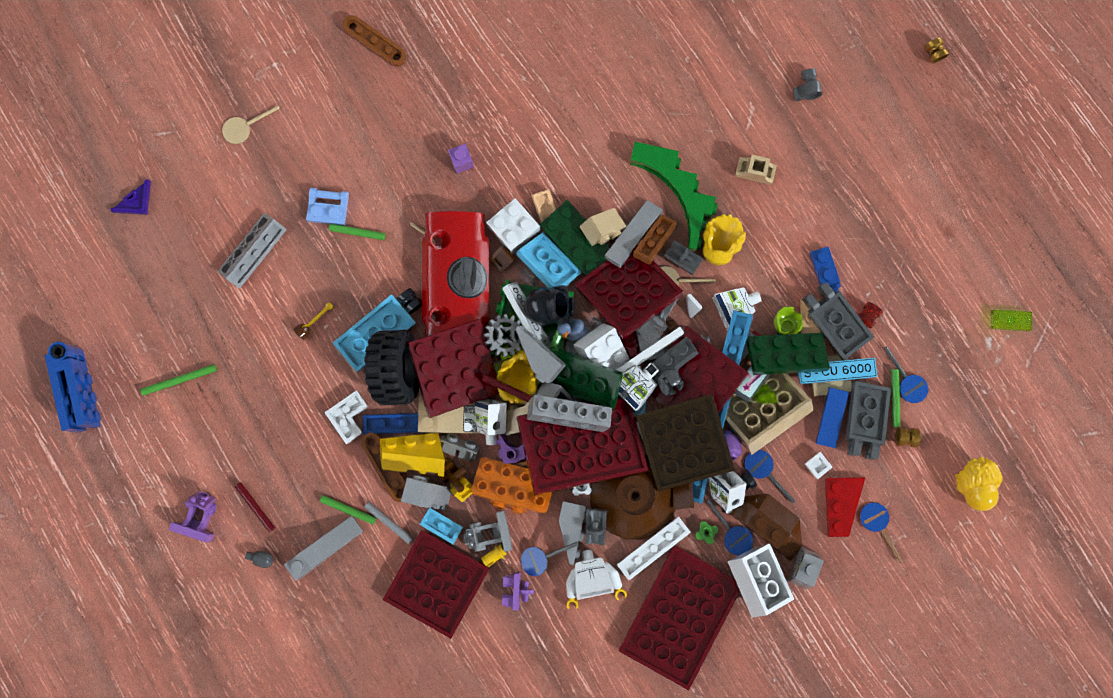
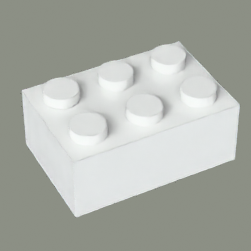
[728,544,794,618]

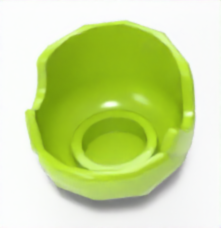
[774,306,803,335]

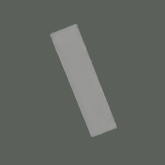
[604,200,663,268]

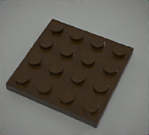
[636,394,735,492]

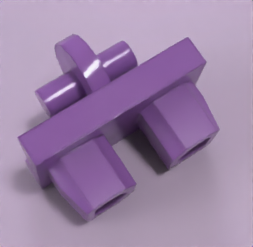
[502,572,534,610]

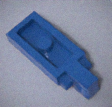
[809,246,841,292]

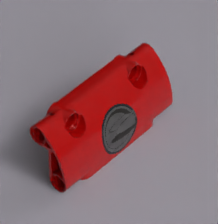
[422,211,489,336]

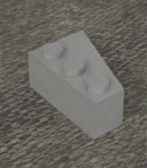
[401,475,452,511]

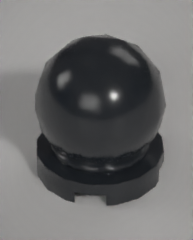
[525,285,575,326]

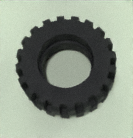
[364,330,419,405]

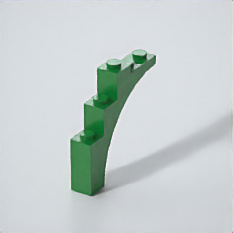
[630,142,718,253]

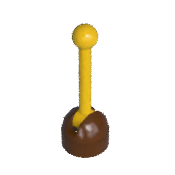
[293,303,333,341]

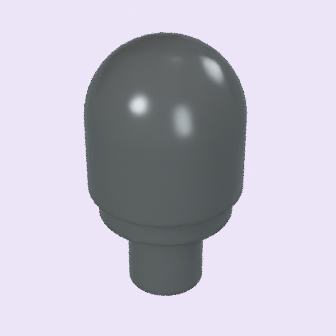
[245,551,273,568]

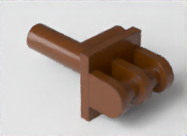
[436,457,467,492]

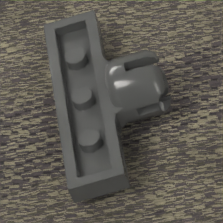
[643,337,699,396]

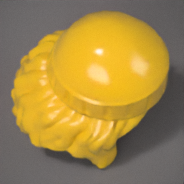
[703,214,746,266]
[496,350,539,404]
[955,456,1003,511]

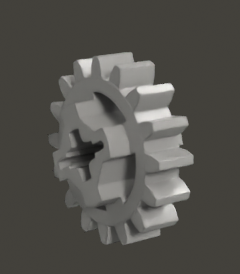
[483,314,522,357]

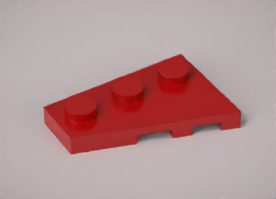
[825,477,866,537]

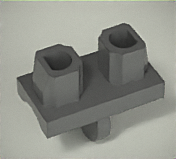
[664,240,703,275]
[585,508,607,545]

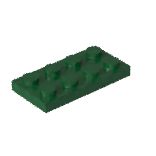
[539,199,610,277]
[747,333,830,375]
[550,346,623,410]

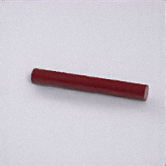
[482,374,533,403]
[235,482,276,533]

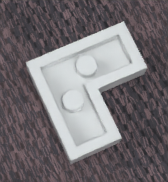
[325,390,369,444]

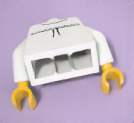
[566,550,627,609]

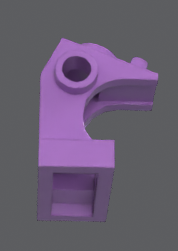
[496,434,526,464]
[169,492,217,542]

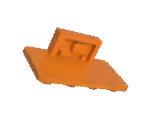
[471,457,552,515]

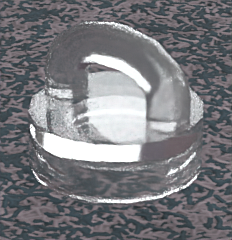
[520,266,540,286]

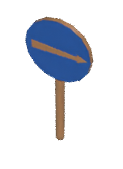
[860,503,903,563]

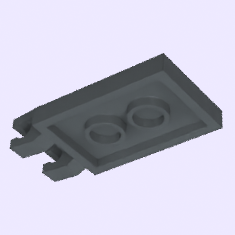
[802,282,874,361]
[846,381,891,460]

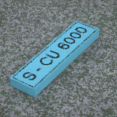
[798,358,877,384]

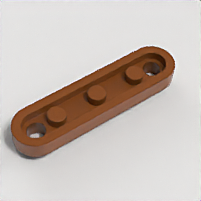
[343,15,406,67]
[361,433,406,502]

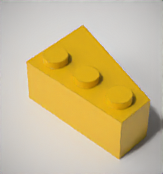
[380,433,445,477]

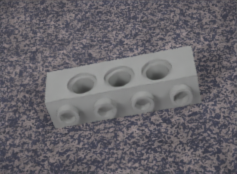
[527,395,612,432]

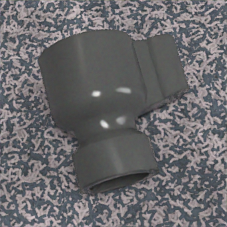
[793,68,823,101]

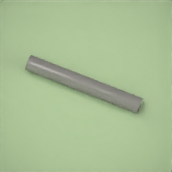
[364,502,414,545]

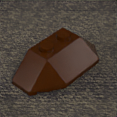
[729,494,802,561]

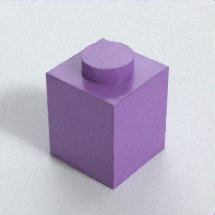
[448,144,474,173]

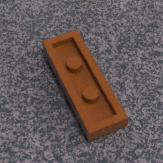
[633,214,678,265]

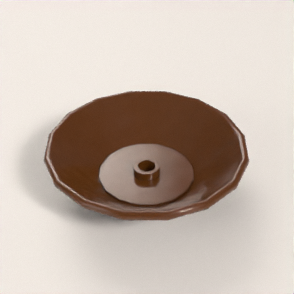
[590,455,675,540]

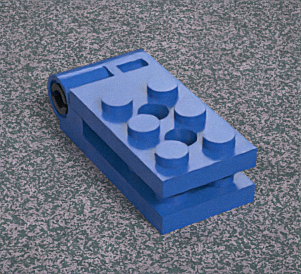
[44,342,101,433]

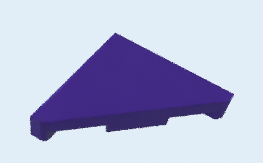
[111,179,151,215]

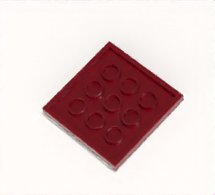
[575,245,683,340]
[406,319,499,418]
[650,326,750,413]
[383,530,490,639]

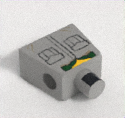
[787,547,824,589]

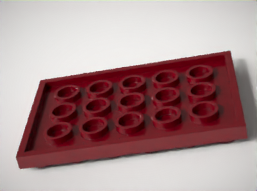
[516,396,648,495]
[618,545,740,691]

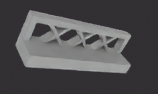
[217,213,287,289]

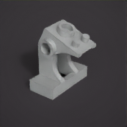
[464,511,513,552]

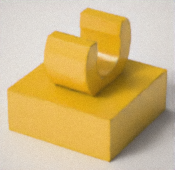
[450,476,473,502]

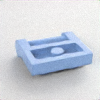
[306,188,349,226]

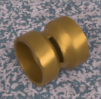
[924,37,949,63]
[895,427,921,448]

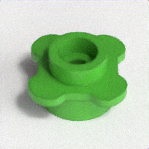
[695,521,718,544]

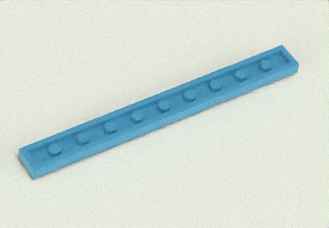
[692,310,753,504]

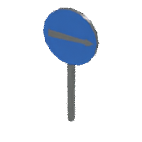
[884,347,928,403]
[744,450,795,503]
[706,499,753,555]
[521,542,578,576]

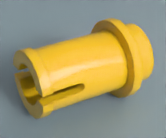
[481,544,507,567]

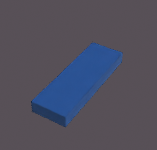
[815,387,849,448]
[363,413,420,435]

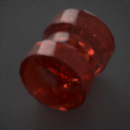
[858,302,883,328]

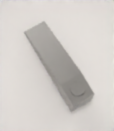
[284,516,363,581]

